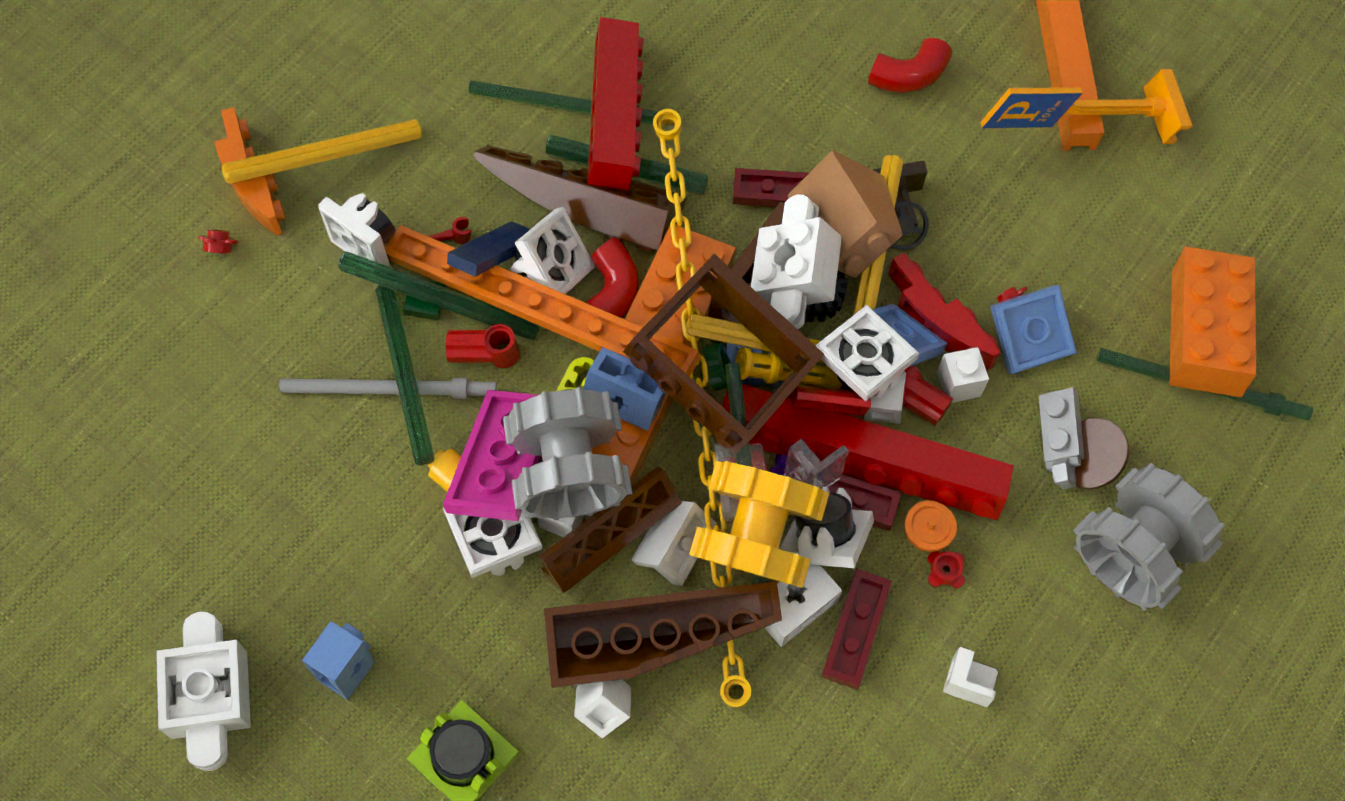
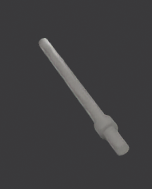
[279,377,497,399]

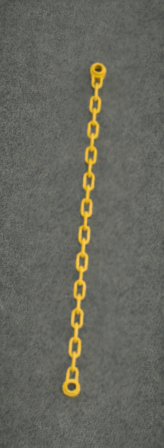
[653,109,752,708]

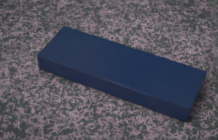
[447,221,530,277]

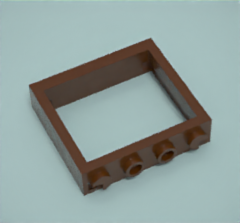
[623,254,824,454]

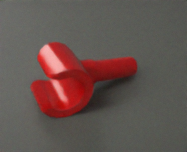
[428,217,472,244]

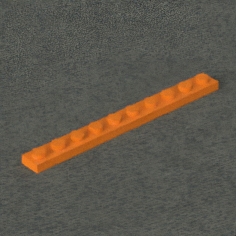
[384,225,701,377]

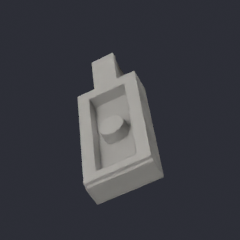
[1039,387,1085,490]

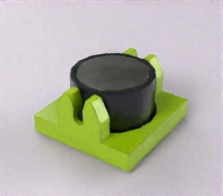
[407,700,520,801]

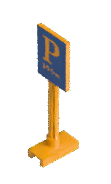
[980,69,1193,144]

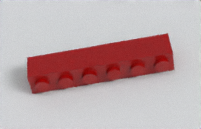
[587,17,644,191]

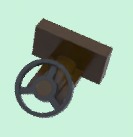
[874,160,929,250]

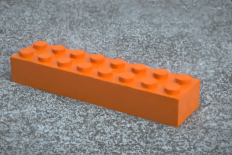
[592,225,736,486]

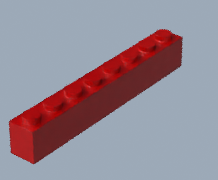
[721,381,1014,521]

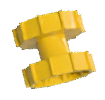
[689,461,829,588]

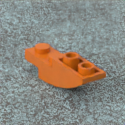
[214,107,285,235]

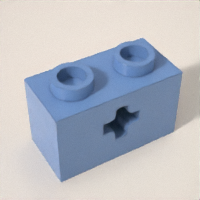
[583,347,665,431]
[302,621,375,700]

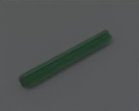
[545,135,708,194]

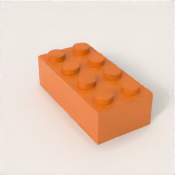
[1169,246,1256,397]

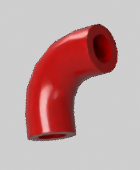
[868,38,952,93]
[585,237,639,318]

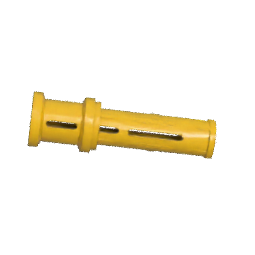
[734,347,842,389]

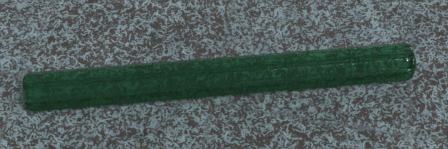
[338,251,540,340]
[375,283,435,466]

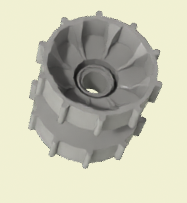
[503,387,632,520]
[1073,463,1225,611]

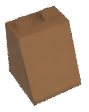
[787,150,903,278]

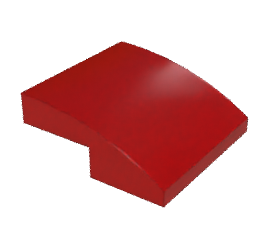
[788,385,871,416]

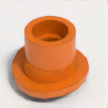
[904,500,957,552]

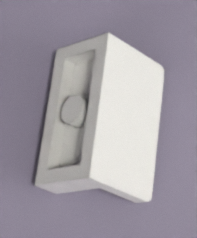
[632,501,717,586]

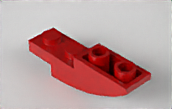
[888,252,1000,371]

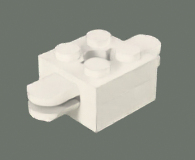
[751,194,842,329]
[157,612,251,771]

